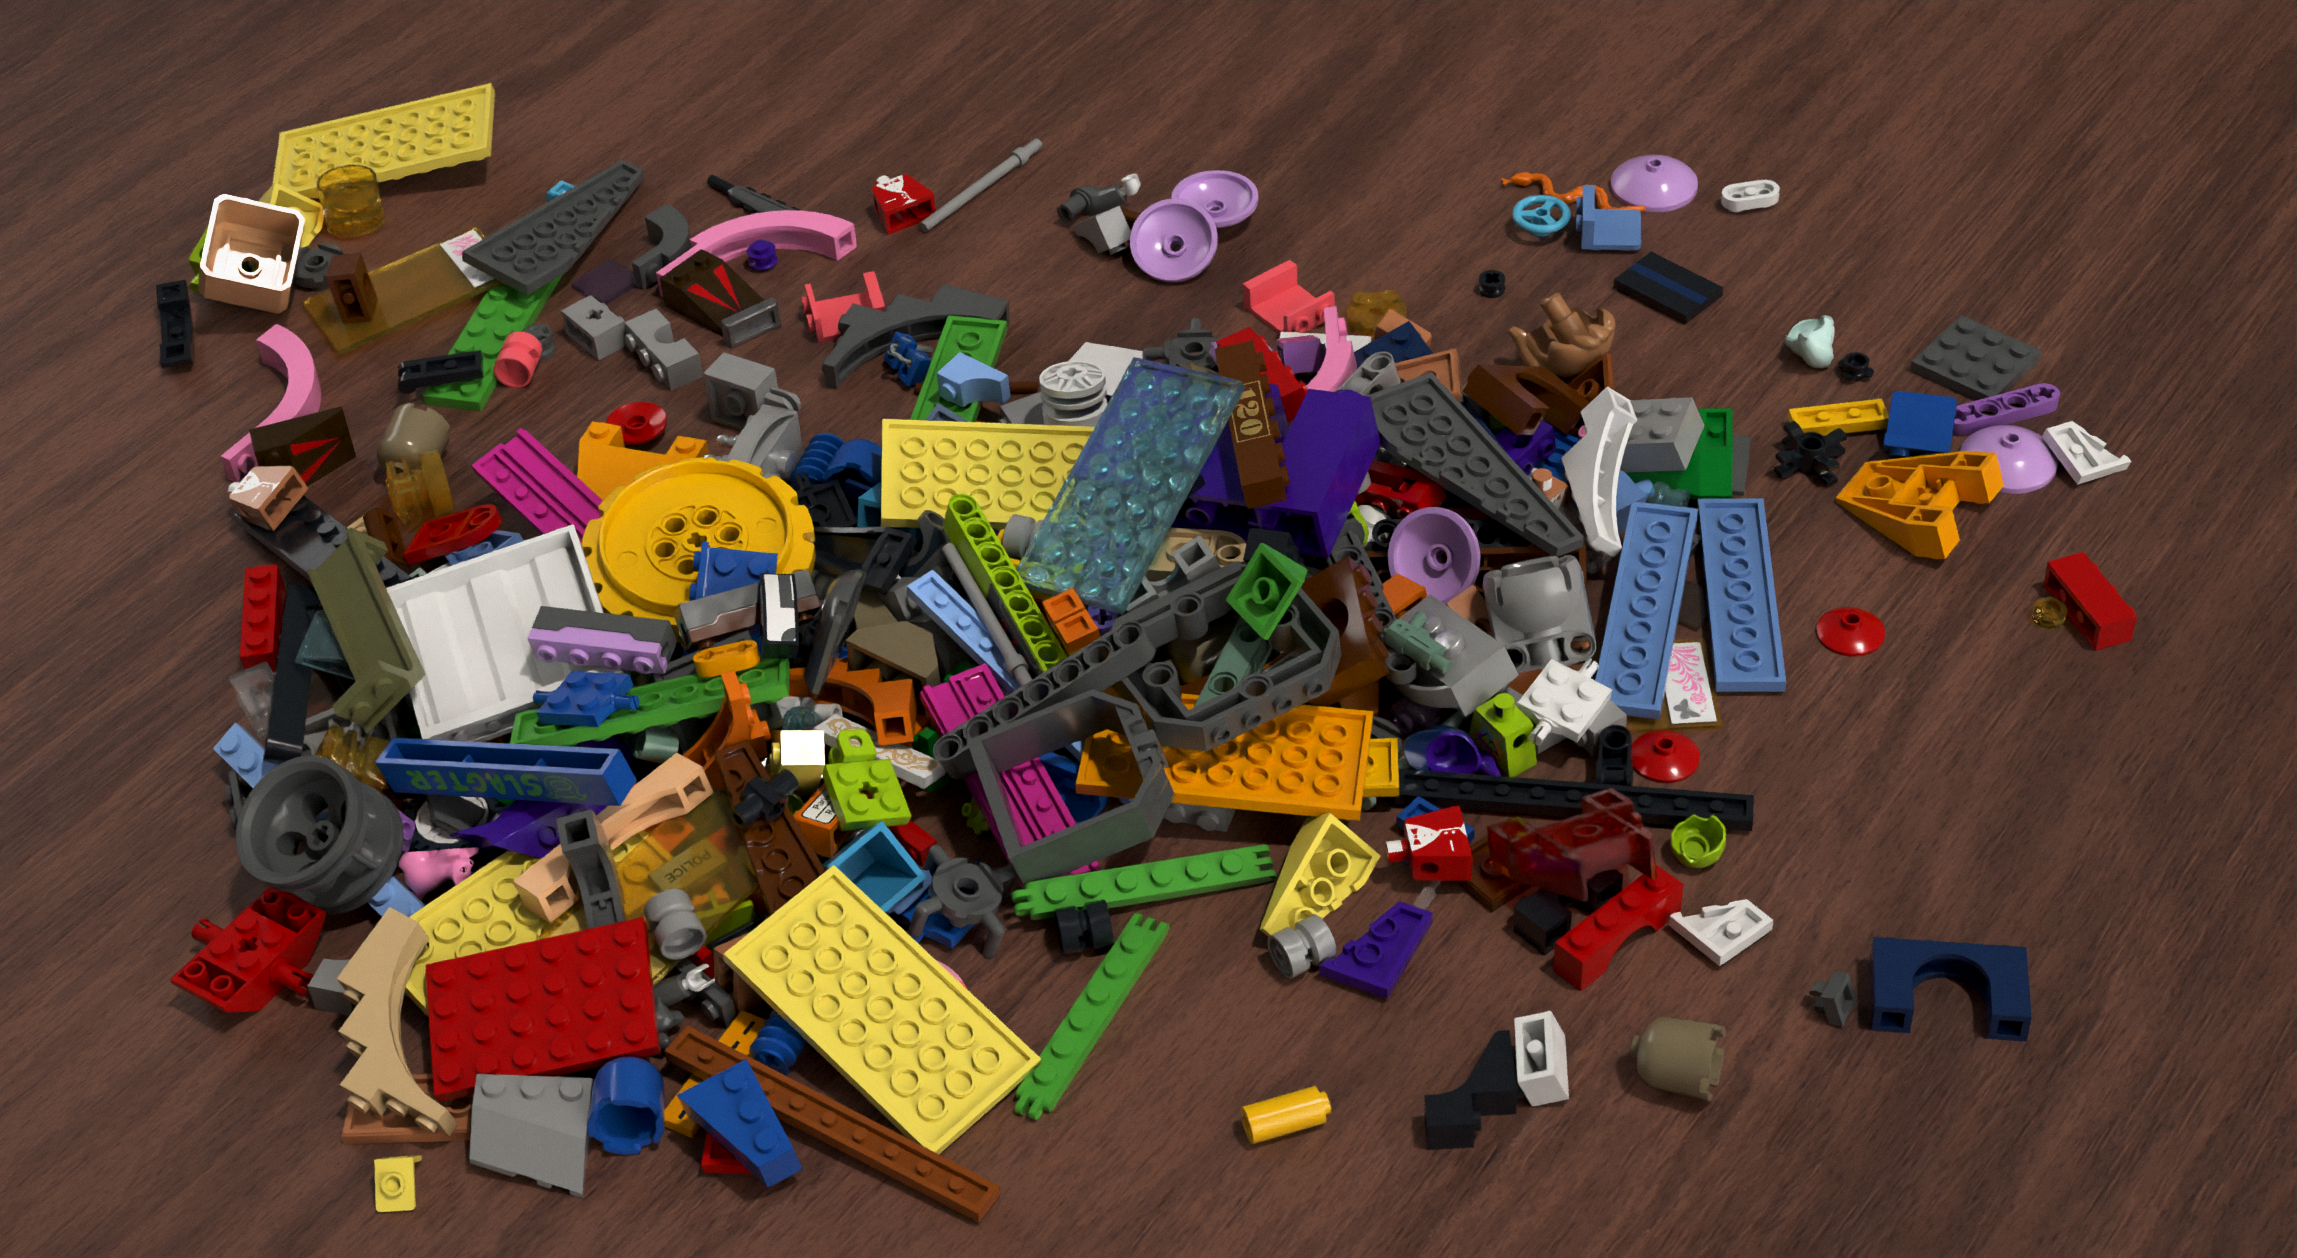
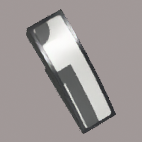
[760,573,799,659]

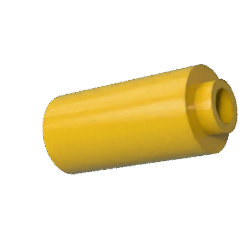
[1241,1086,1331,1144]

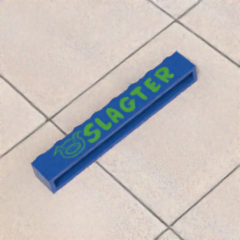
[375,738,637,806]

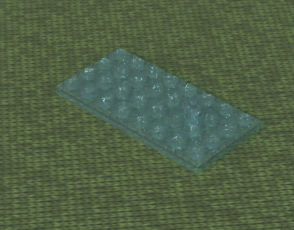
[1016,357,1245,615]

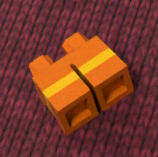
[1042,588,1101,657]

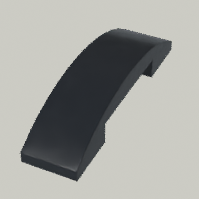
[156,280,195,368]

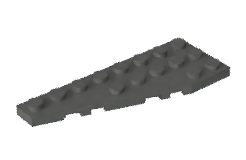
[462,160,644,295]
[1367,372,1584,557]

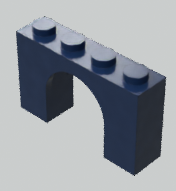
[1869,937,2032,1042]

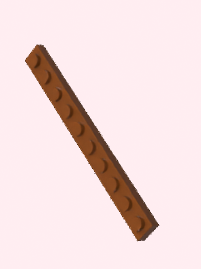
[665,1025,1001,1223]

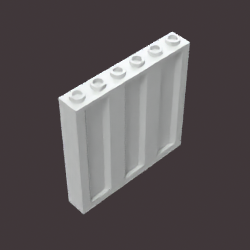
[386,524,624,742]

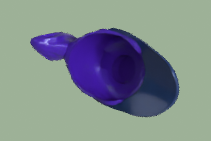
[1402,725,1501,776]

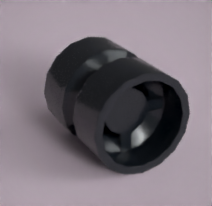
[1054,899,1114,955]

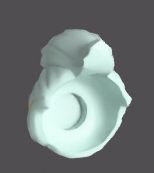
[1784,315,1835,369]

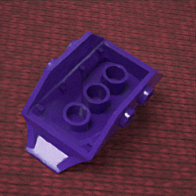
[450,800,607,859]

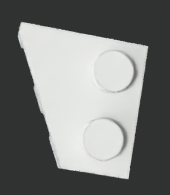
[1669,899,1773,966]

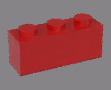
[2043,552,2137,651]

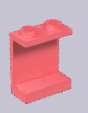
[1243,260,1335,335]
[801,271,885,343]

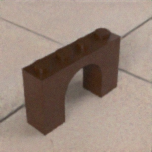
[1463,364,1590,435]
[1301,556,1389,707]

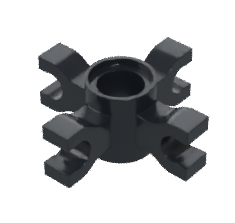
[1774,421,1847,486]

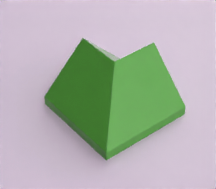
[1226,543,1308,640]

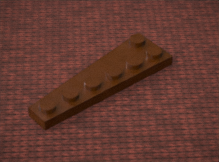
[715,740,826,916]

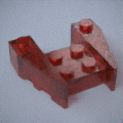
[1487,788,1657,902]

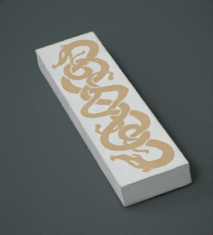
[814,714,946,789]

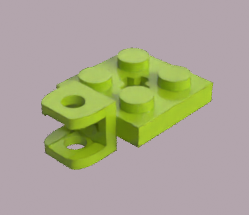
[822,729,912,831]

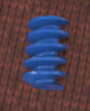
[790,433,845,492]
[749,1009,807,1076]

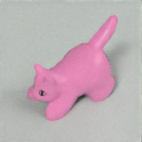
[399,847,479,901]

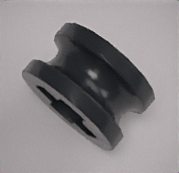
[1478,270,1506,298]

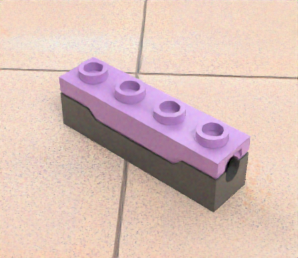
[527,606,677,674]

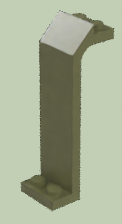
[307,528,426,735]

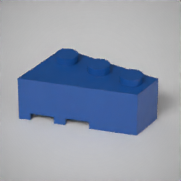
[677,1059,803,1188]

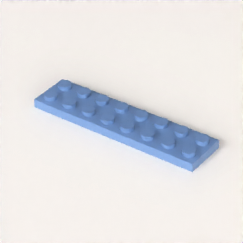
[1697,498,1786,692]
[1595,501,1698,720]

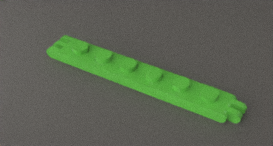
[1011,844,1277,920]
[1015,912,1170,1120]

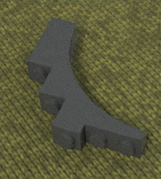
[822,283,1010,389]

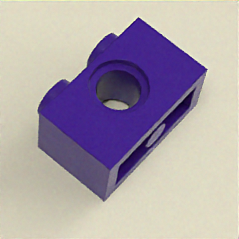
[1495,420,1556,476]

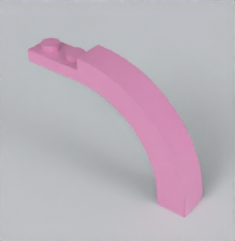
[656,210,857,297]
[1287,306,1357,429]
[221,324,321,482]

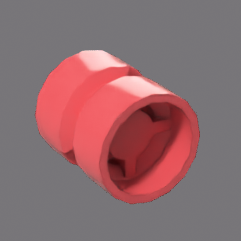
[493,331,543,388]

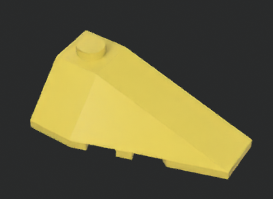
[252,183,327,272]
[1259,813,1381,937]

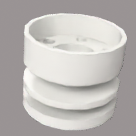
[1039,361,1108,427]

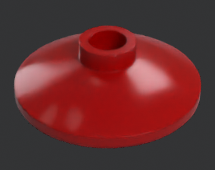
[606,402,667,444]
[1816,607,1885,657]
[1632,730,1700,783]

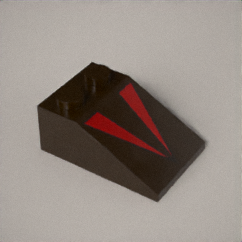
[660,249,765,336]
[249,406,356,487]

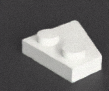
[2042,421,2131,485]

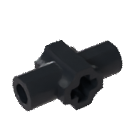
[730,769,799,829]

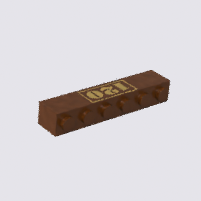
[1215,340,1291,509]

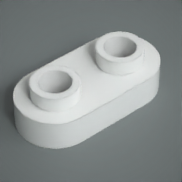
[1721,180,1780,212]

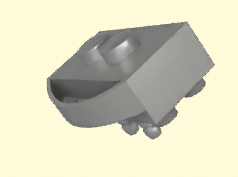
[704,404,804,484]
[1384,594,1519,717]

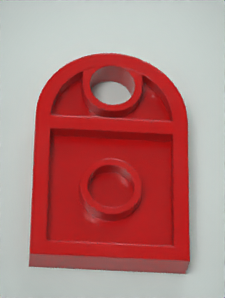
[403,504,502,565]

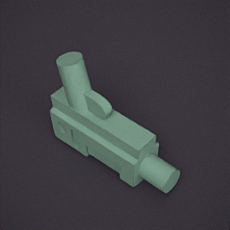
[1383,612,1451,674]

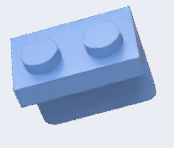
[1576,185,1641,251]

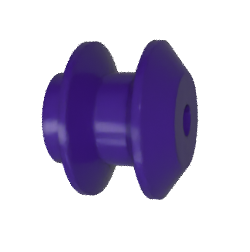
[747,240,778,270]

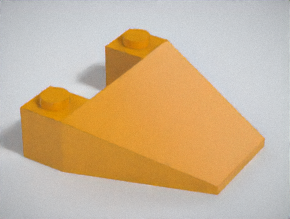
[577,421,709,500]
[1836,451,2004,559]

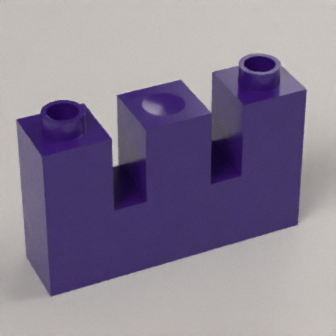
[1070,365,1381,558]

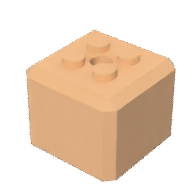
[198,194,305,314]

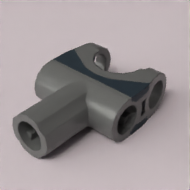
[899,510,954,582]

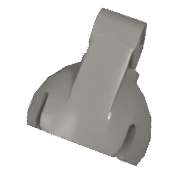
[1482,555,1596,673]

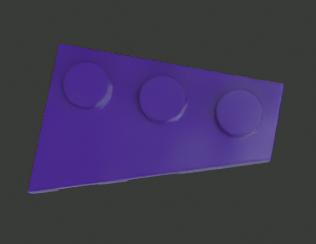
[1320,901,1433,999]

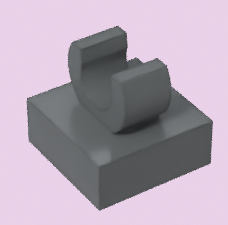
[1809,971,1857,1026]

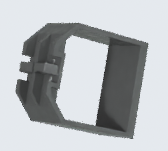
[966,689,1175,885]

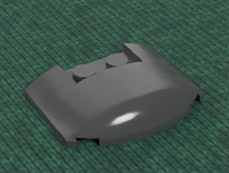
[804,569,867,695]

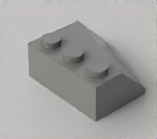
[469,1074,593,1199]

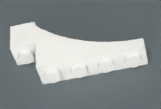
[1561,387,1637,557]

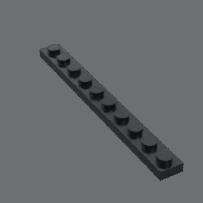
[1395,769,1754,831]

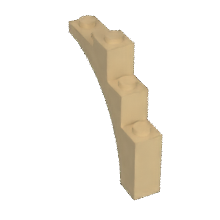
[336,907,458,1136]

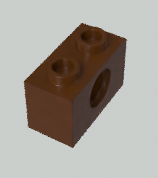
[325,252,378,324]

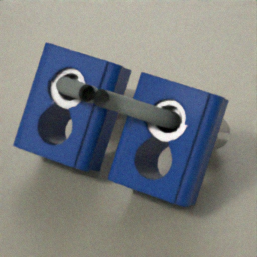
[884,331,933,386]

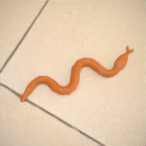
[1501,172,1645,212]

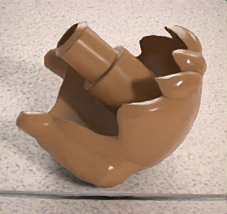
[1508,292,1616,378]

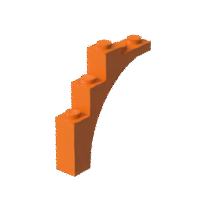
[789,658,917,746]
[633,670,771,821]

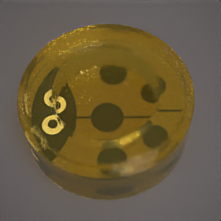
[2031,597,2068,629]

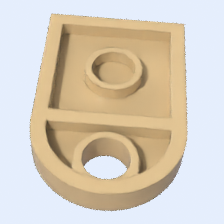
[1142,527,1246,581]

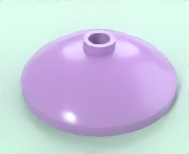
[1610,155,1698,212]
[1171,170,1258,229]
[1130,198,1218,282]
[1960,425,2058,494]
[1388,507,1480,605]

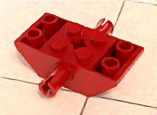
[170,886,326,1012]

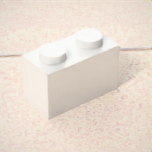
[1514,1011,1569,1107]

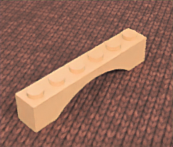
[513,753,714,923]

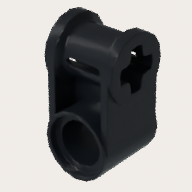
[1596,725,1633,786]

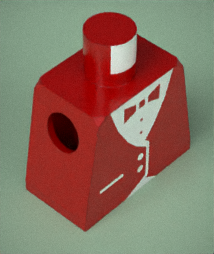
[871,174,936,235]
[1385,806,1472,881]

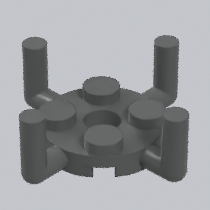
[1142,318,1221,373]
[908,845,1017,958]

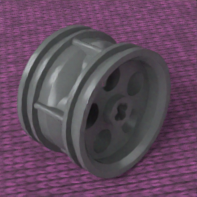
[236,755,404,915]

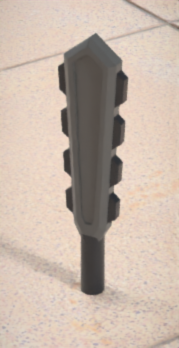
[707,175,802,214]

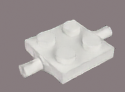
[1517,659,1612,745]

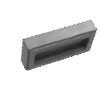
[721,297,781,349]

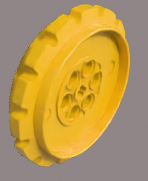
[581,457,816,647]

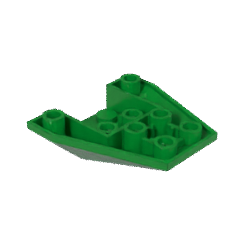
[1626,408,1733,500]

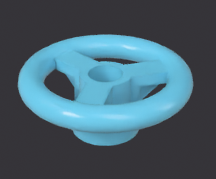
[1512,195,1571,237]

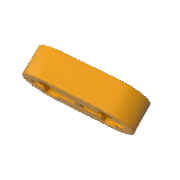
[693,640,761,678]

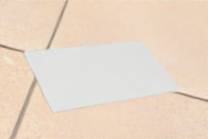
[1069,342,1143,396]

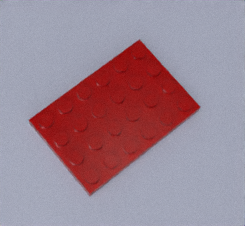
[425,917,661,1102]

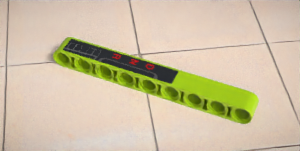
[943,494,1068,680]

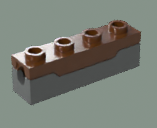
[674,569,821,652]

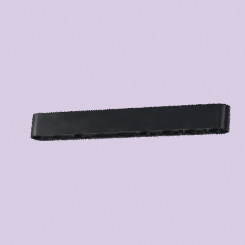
[263,583,320,764]

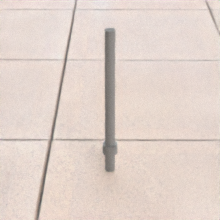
[919,138,1043,233]
[942,543,1032,687]

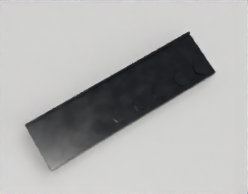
[233,495,412,588]

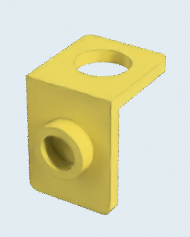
[374,1155,422,1212]

